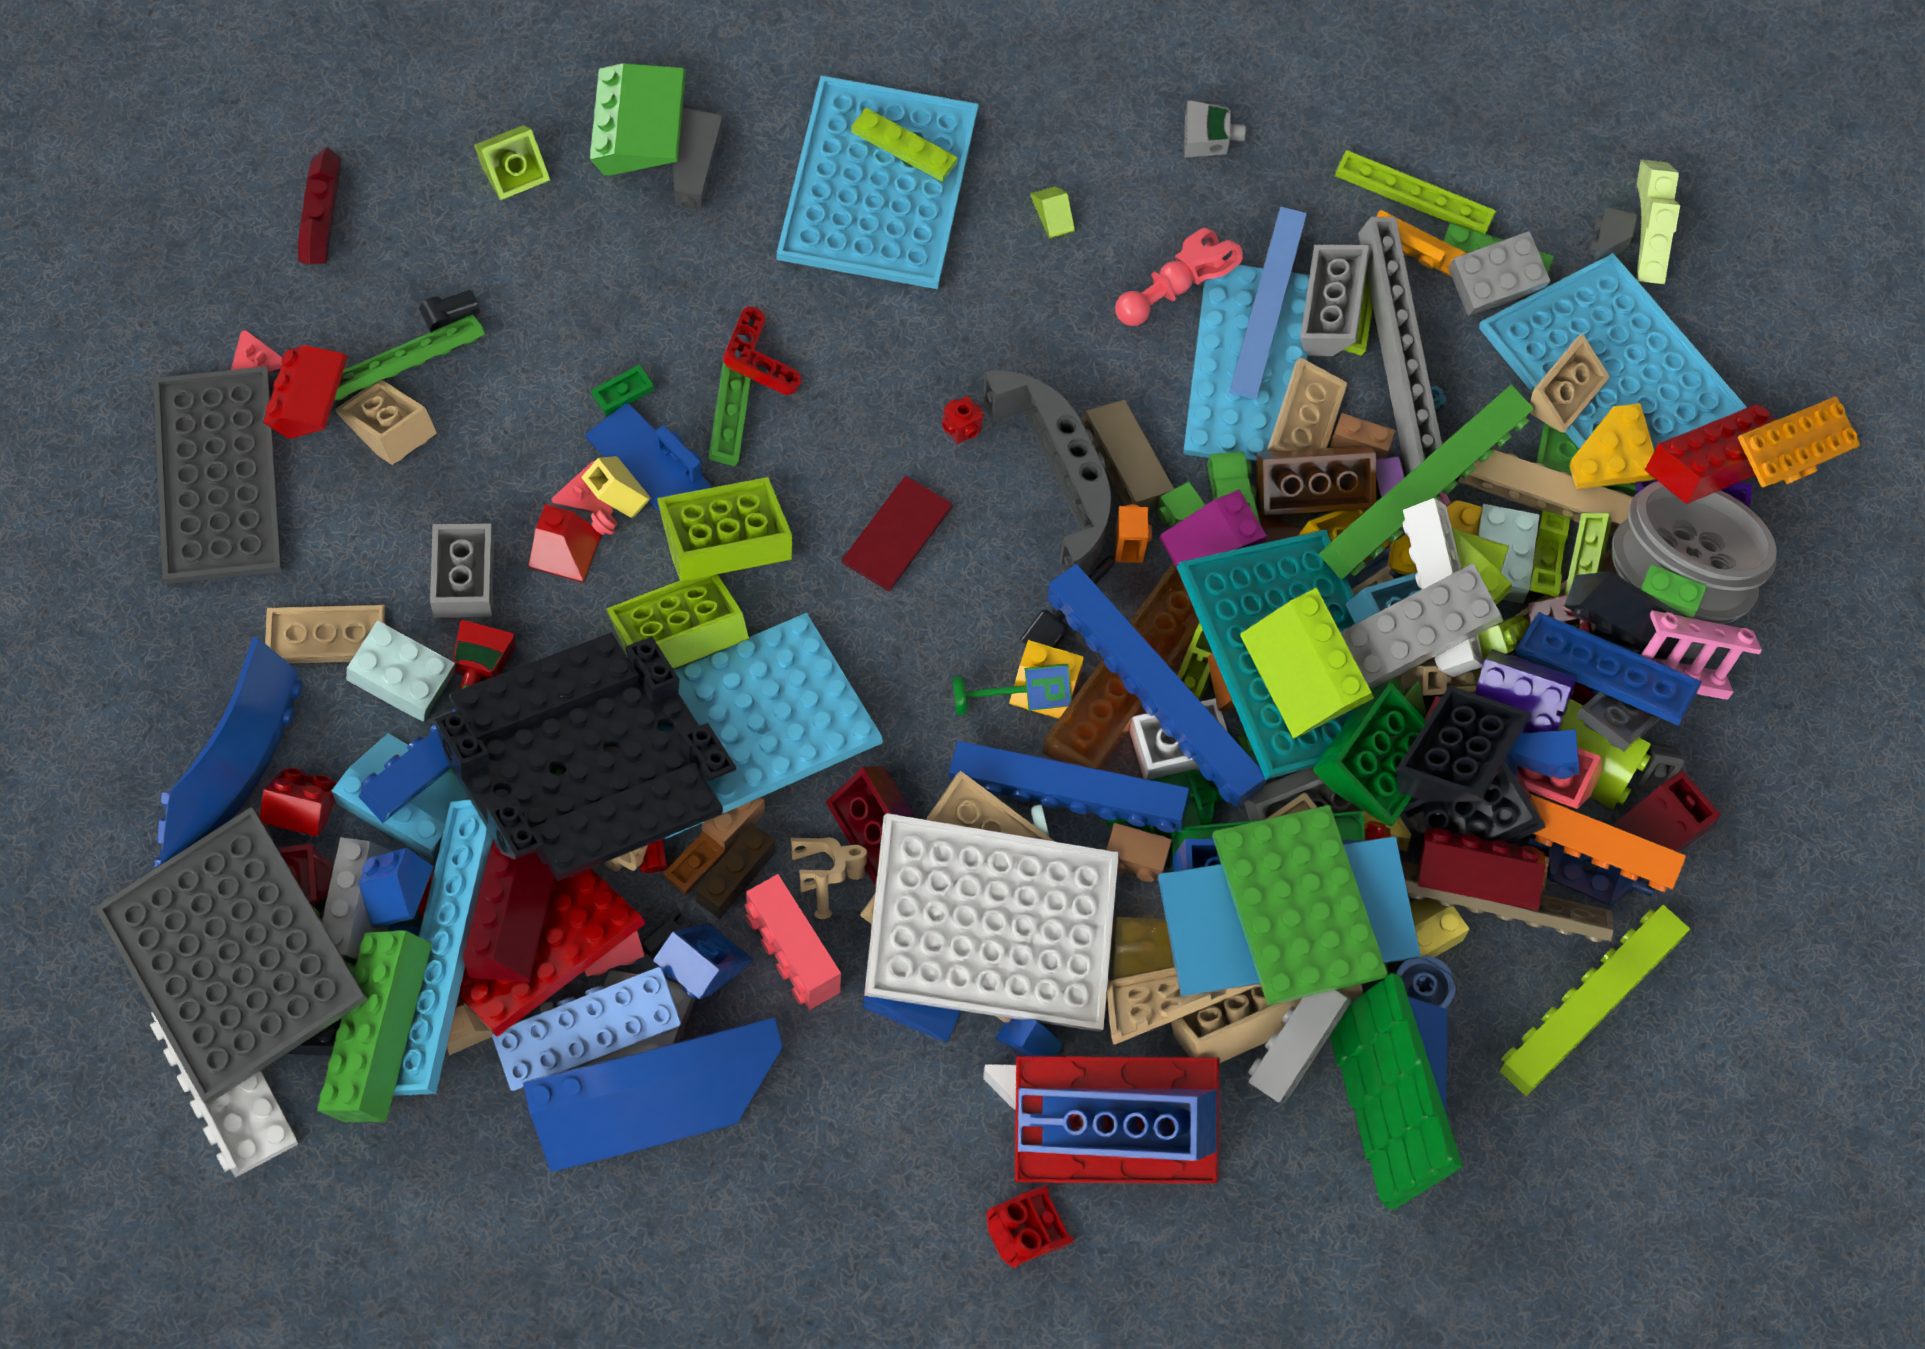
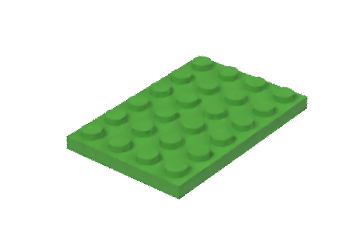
[1212,805,1388,1006]

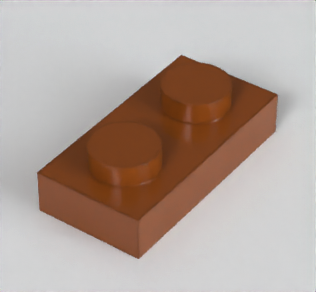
[663,832,726,896]

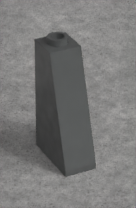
[672,108,723,210]

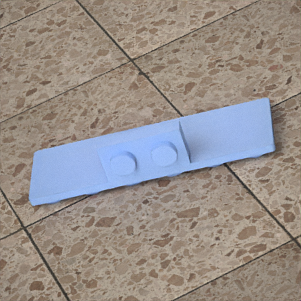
[492,967,682,1091]

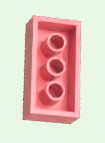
[744,874,841,1010]

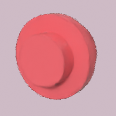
[591,509,618,535]

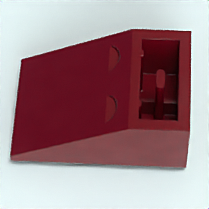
[1612,770,1721,852]

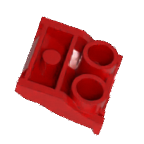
[986,1185,1074,1268]

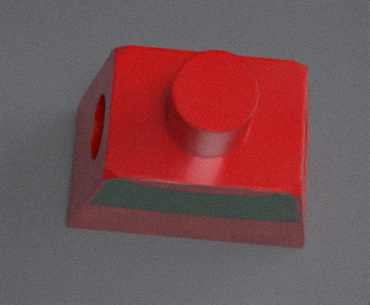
[453,619,517,689]

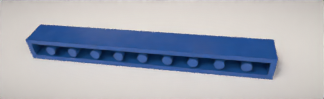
[1047,564,1267,808]

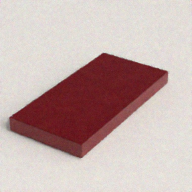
[842,476,953,592]

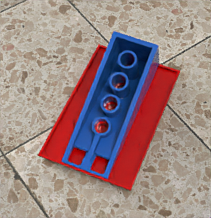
[1015,1056,1220,1183]

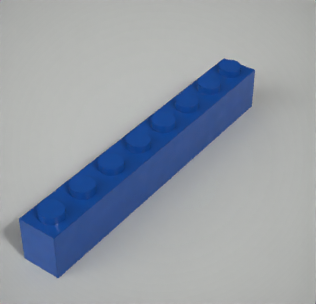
[949,741,1190,833]

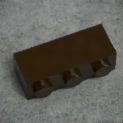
[695,823,776,919]

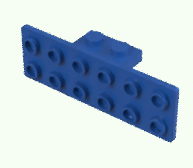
[585,403,713,513]

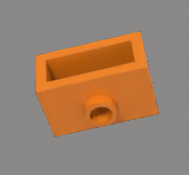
[1114,504,1152,563]

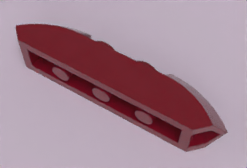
[298,146,341,265]

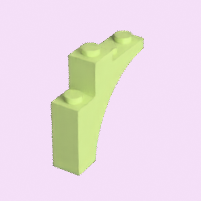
[1636,160,1680,284]

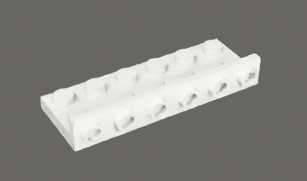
[150,1012,298,1177]

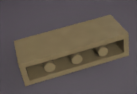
[1081,400,1174,510]

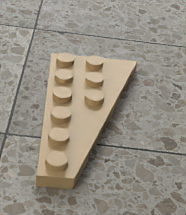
[1107,967,1261,1045]

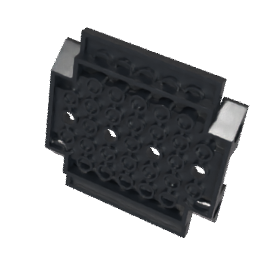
[435,632,736,882]

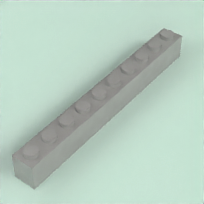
[1358,217,1442,476]

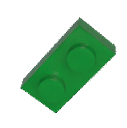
[591,365,654,416]

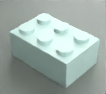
[1477,504,1539,603]
[346,620,455,722]

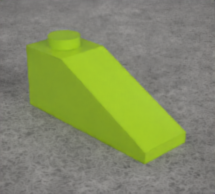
[1177,623,1212,701]

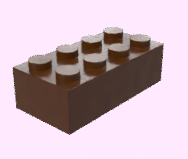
[1257,446,1376,515]

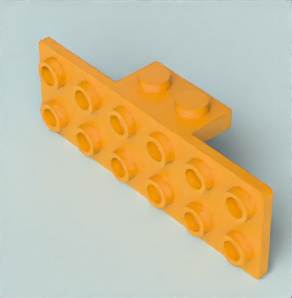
[1738,396,1860,488]

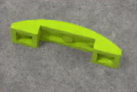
[1529,510,1570,597]

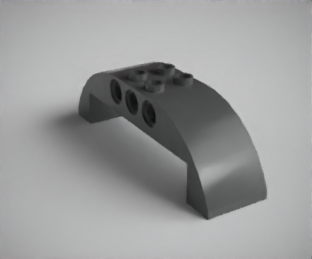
[982,370,1111,574]

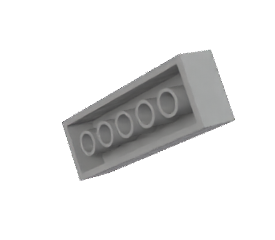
[1340,563,1503,690]

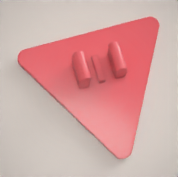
[231,330,282,372]
[552,461,613,514]

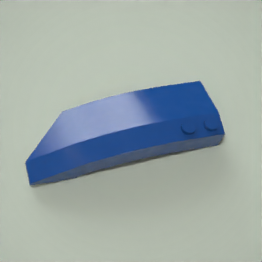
[154,637,303,869]
[523,1017,783,1172]

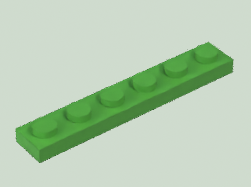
[334,314,485,400]

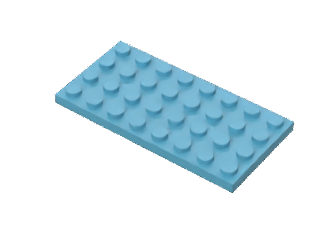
[1183,265,1310,465]

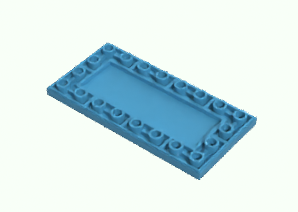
[1158,836,1421,997]

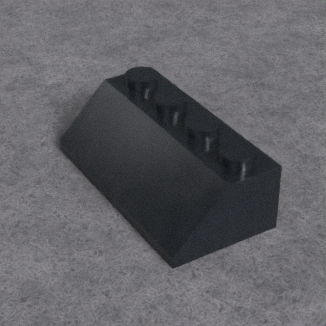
[1564,571,1686,659]

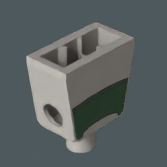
[1184,100,1245,157]

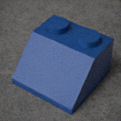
[359,848,434,928]

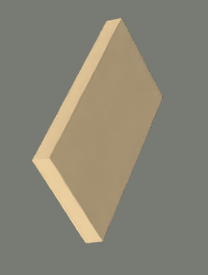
[1267,357,1347,452]
[265,605,385,663]

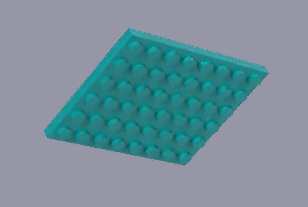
[1176,530,1355,780]

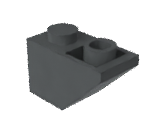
[1588,207,1637,264]

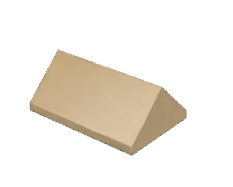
[1530,334,1610,432]

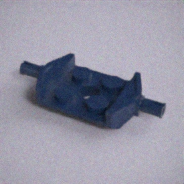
[1527,834,1654,906]

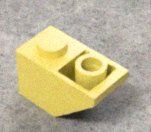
[581,456,651,518]

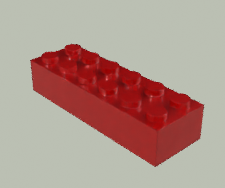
[1645,404,1776,505]

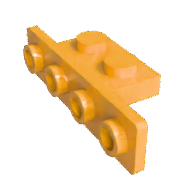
[1376,210,1467,276]

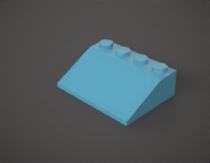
[332,733,468,863]

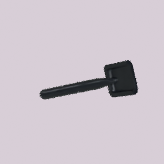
[1019,556,1115,648]

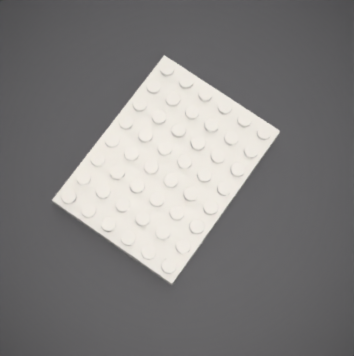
[864,814,1119,1032]

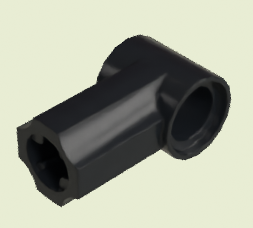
[419,290,480,332]

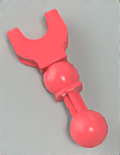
[1115,228,1243,326]

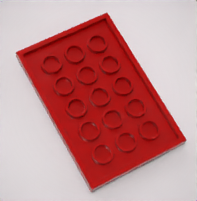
[458,868,645,1037]

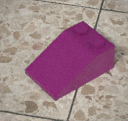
[1159,489,1267,566]

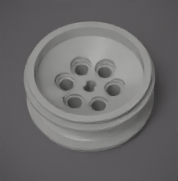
[1612,481,1777,624]

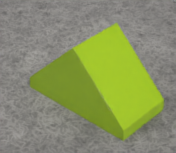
[1030,186,1075,239]

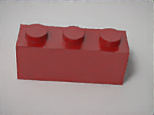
[263,345,348,439]

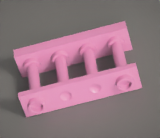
[1641,610,1762,700]

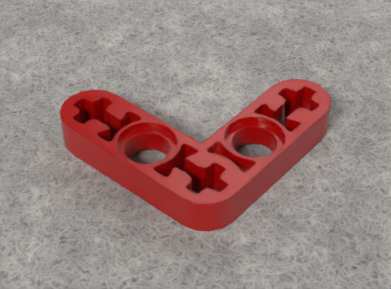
[723,306,802,395]

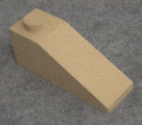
[1401,660,1482,696]

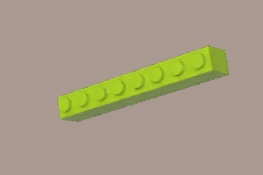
[1499,905,1690,1097]

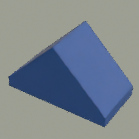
[995,1018,1064,1056]

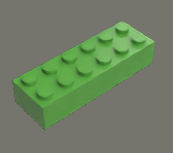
[317,930,432,1122]

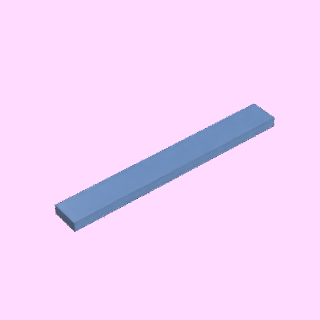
[1229,206,1307,400]

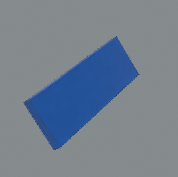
[1514,612,1702,726]

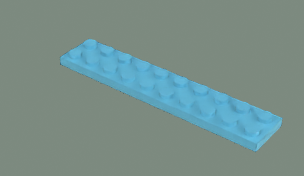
[393,800,493,1096]

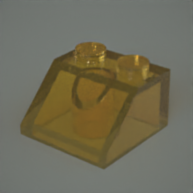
[1113,917,1175,980]

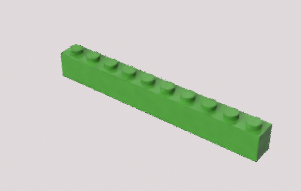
[1318,384,1534,580]

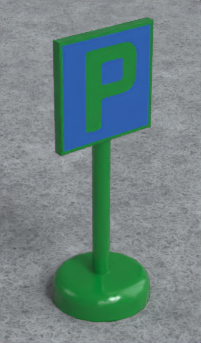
[953,664,1072,716]

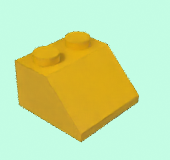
[1009,640,1084,721]

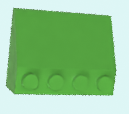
[590,63,686,176]

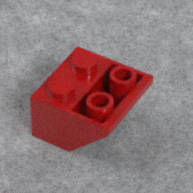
[260,768,338,836]

